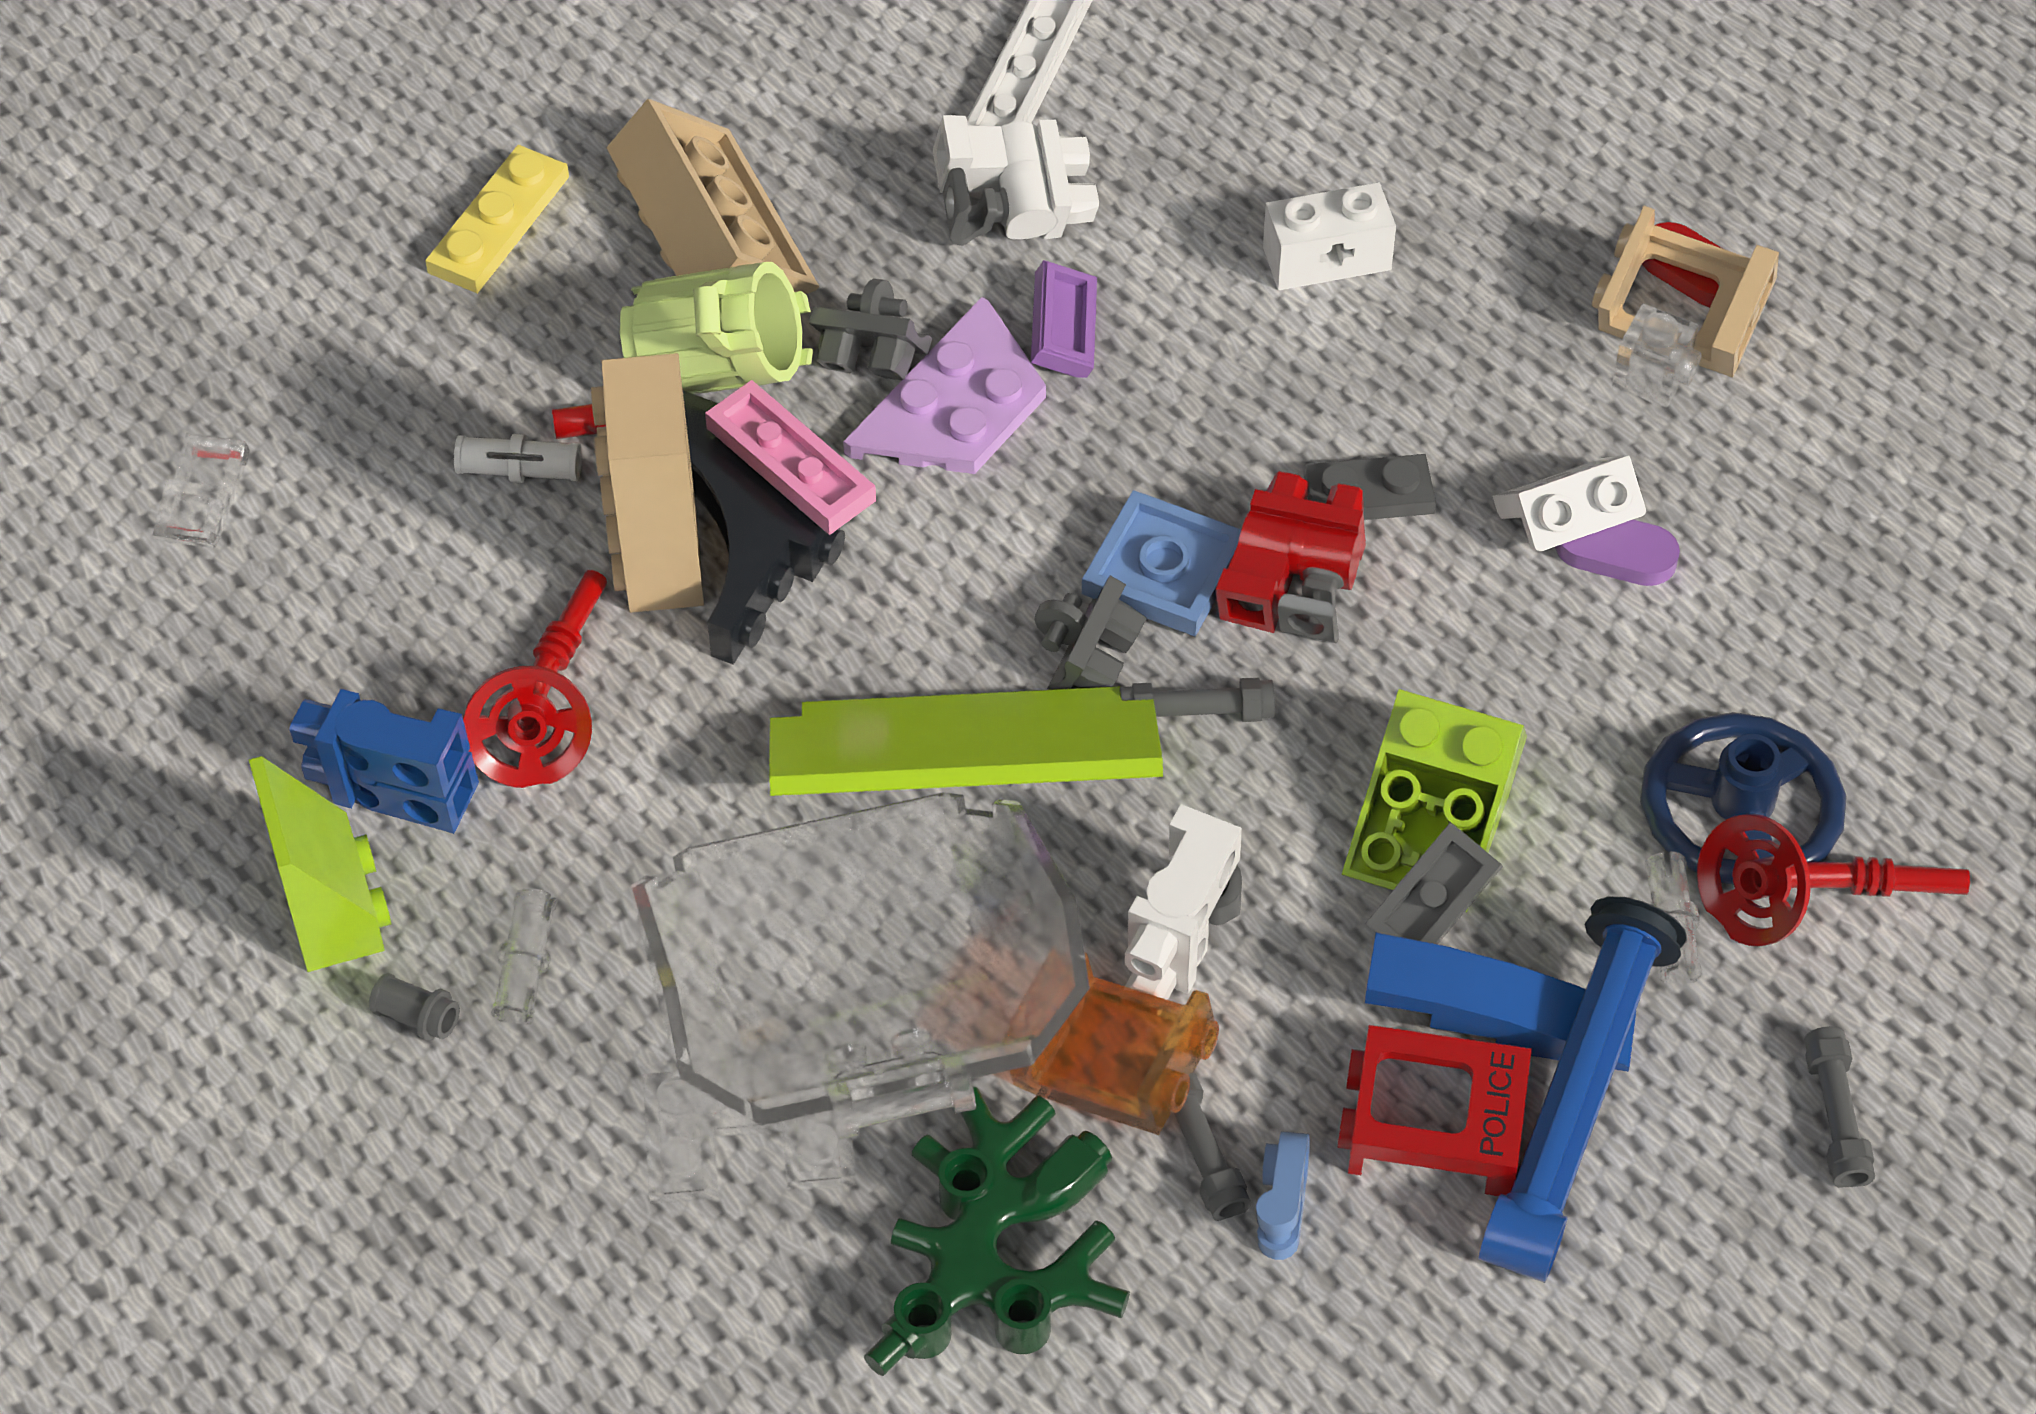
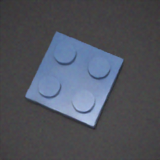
[1082,490,1241,637]

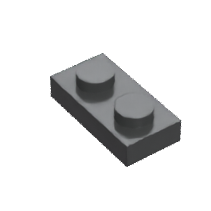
[1304,454,1436,520]
[1365,822,1503,944]

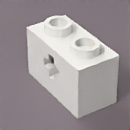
[1263,182,1396,290]

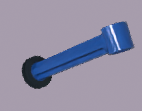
[1478,896,1687,1283]

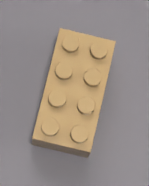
[591,353,704,613]

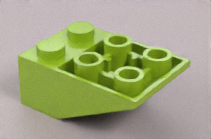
[1341,689,1527,913]

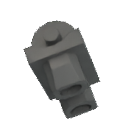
[809,278,932,381]
[1034,575,1147,690]

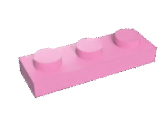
[705,380,876,535]

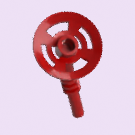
[463,570,607,788]
[1697,814,1970,946]

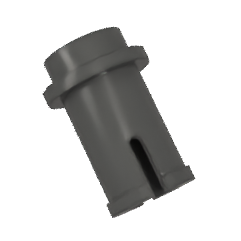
[369,973,460,1041]

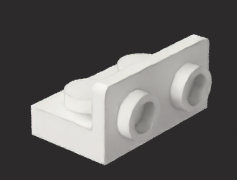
[1492,455,1646,551]

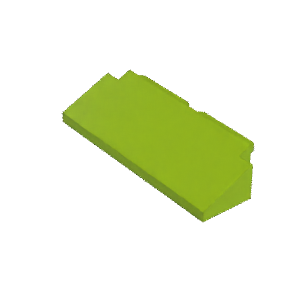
[769,686,1163,796]

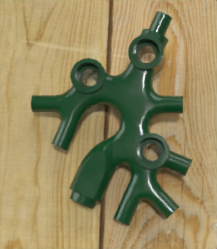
[864,1087,1130,1376]

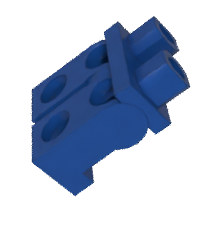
[289,689,479,834]

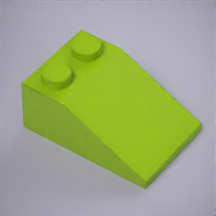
[249,756,392,972]

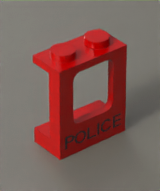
[1337,1025,1531,1196]

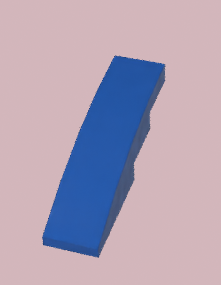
[1365,933,1636,1072]

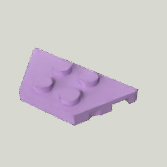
[843,297,1046,474]

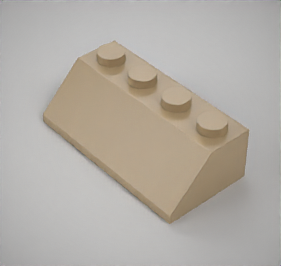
[606,99,820,294]

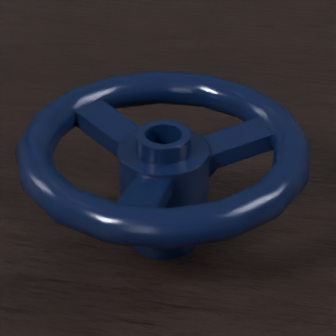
[1640,712,1847,885]

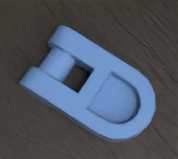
[1256,1131,1310,1260]

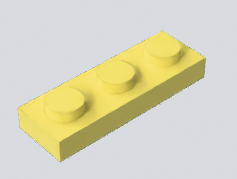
[425,145,569,294]

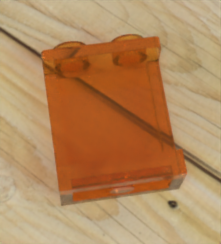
[1003,946,1219,1135]

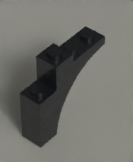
[683,390,845,665]

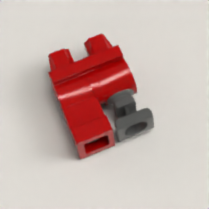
[1216,471,1366,643]

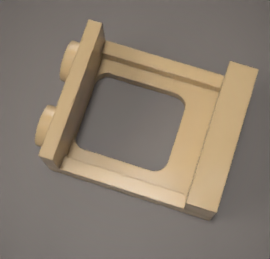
[1592,206,1779,378]

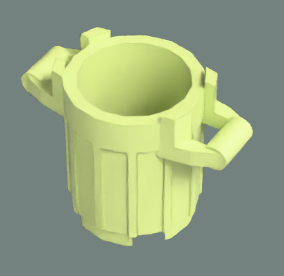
[620,262,813,394]

